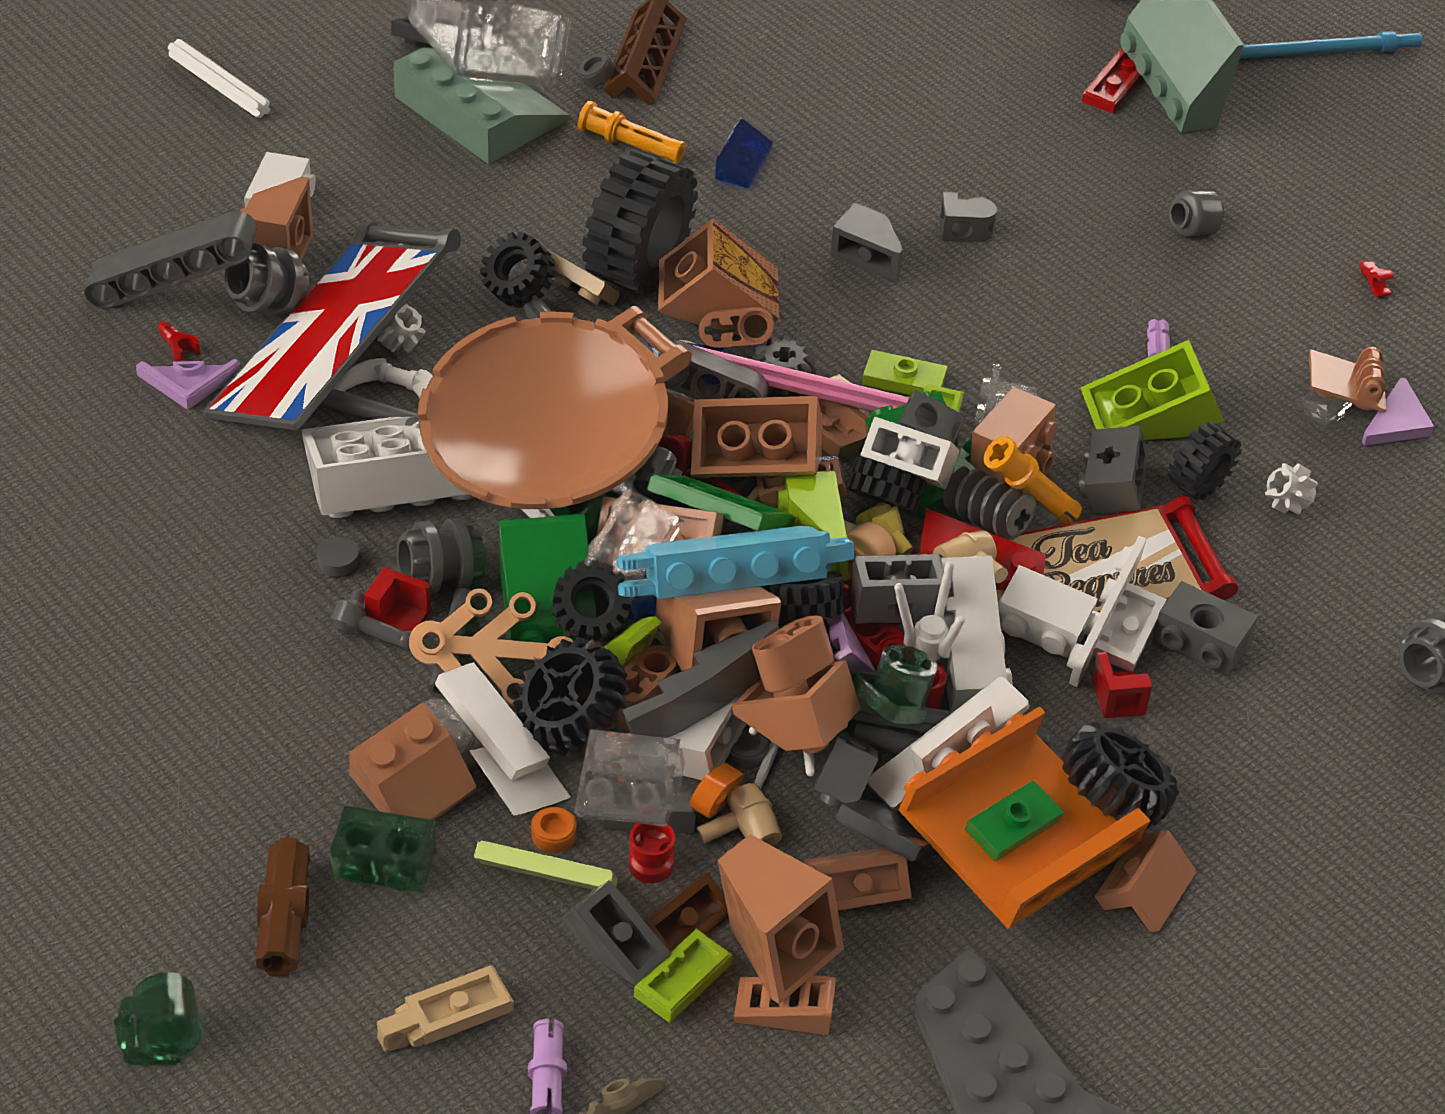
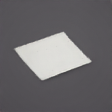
[470,747,571,816]

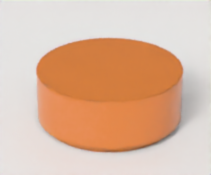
[531,807,577,853]

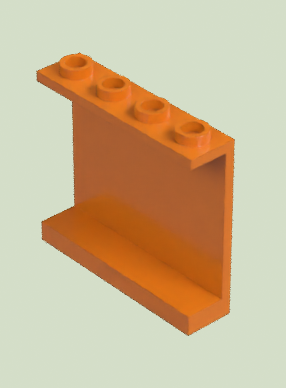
[899,706,1151,929]

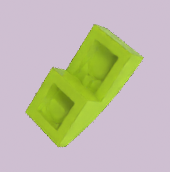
[604,616,662,667]

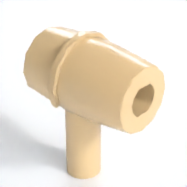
[933,530,1008,583]
[697,783,782,846]

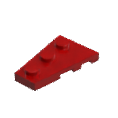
[919,508,1046,591]

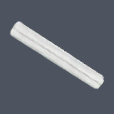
[168,39,270,118]

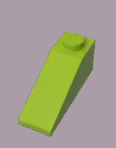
[778,471,848,580]

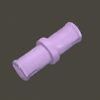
[528,1019,567,1114]

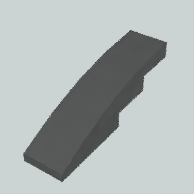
[622,619,779,752]

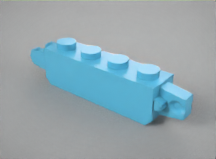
[616,526,854,599]

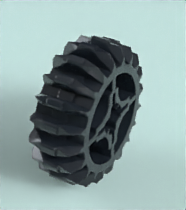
[513,637,631,756]
[1061,721,1179,829]

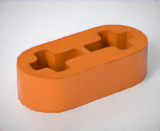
[689,762,745,818]

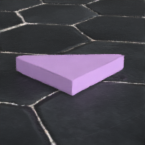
[136,359,241,410]
[1362,378,1434,446]
[825,613,877,680]

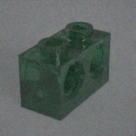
[331,806,436,892]

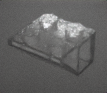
[574,729,685,827]

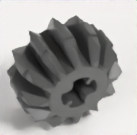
[752,336,817,397]

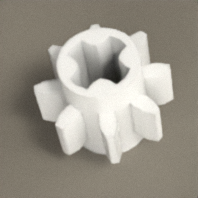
[377,304,426,353]
[1265,463,1318,514]

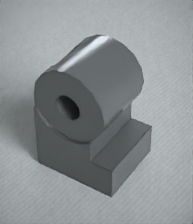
[939,192,997,242]
[897,390,965,444]

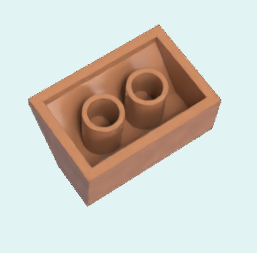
[691,396,823,478]

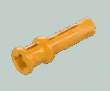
[577,101,686,164]
[984,436,1082,524]

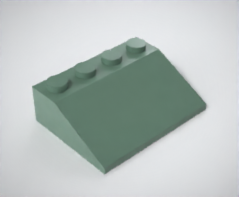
[1120,0,1244,133]
[393,48,569,164]

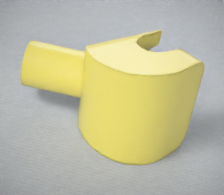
[856,502,914,555]

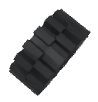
[480,232,555,308]
[1168,422,1242,500]
[846,457,926,513]
[552,560,632,642]
[765,570,845,623]

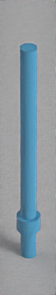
[1240,31,1422,59]

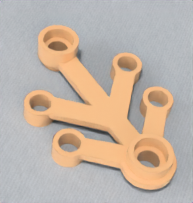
[409,588,574,707]

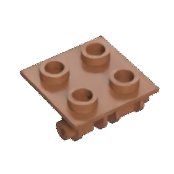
[1309,347,1387,413]

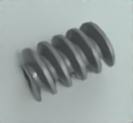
[943,466,1036,540]

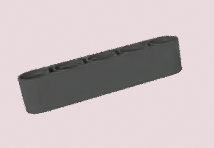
[84,211,257,309]

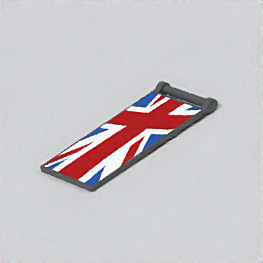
[204,221,461,430]

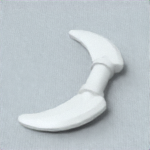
[333,358,432,398]

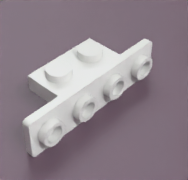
[1067,536,1167,687]
[867,677,1029,811]

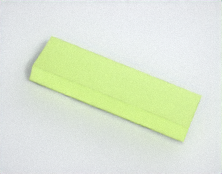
[474,840,618,890]

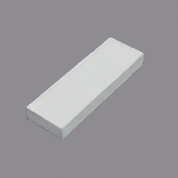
[435,662,550,781]

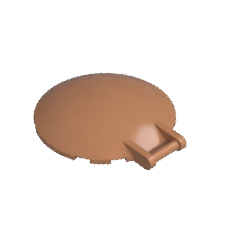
[418,306,692,509]

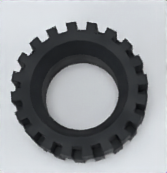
[582,149,698,295]

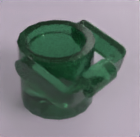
[852,645,938,725]
[114,972,202,1065]

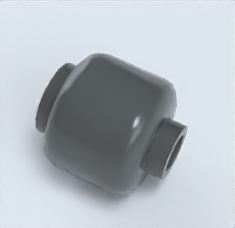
[1169,189,1224,237]

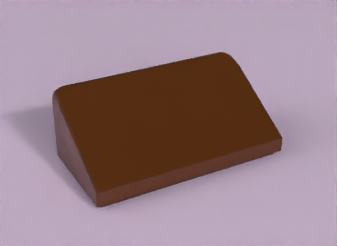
[643,872,728,953]

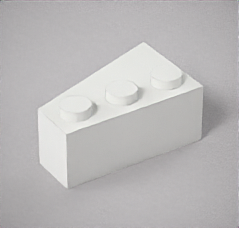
[940,555,1013,712]

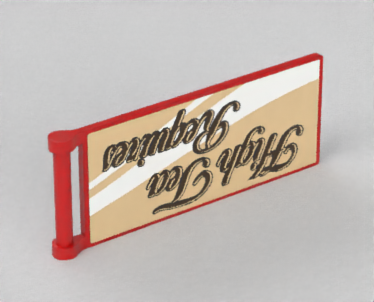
[910,496,1238,639]

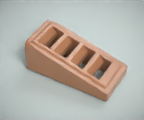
[733,976,836,1036]

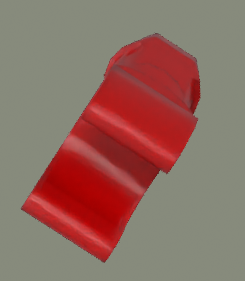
[1359,261,1394,297]
[158,321,200,361]

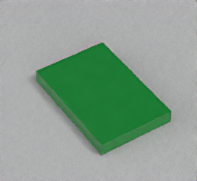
[647,474,796,531]

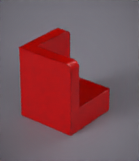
[364,567,431,632]
[1091,652,1152,718]

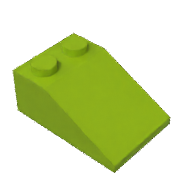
[1080,340,1224,440]

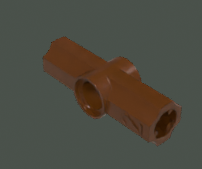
[255,838,311,976]

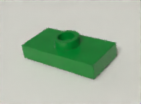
[965,780,1064,862]

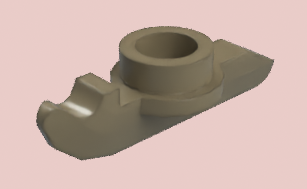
[579,1078,664,1114]

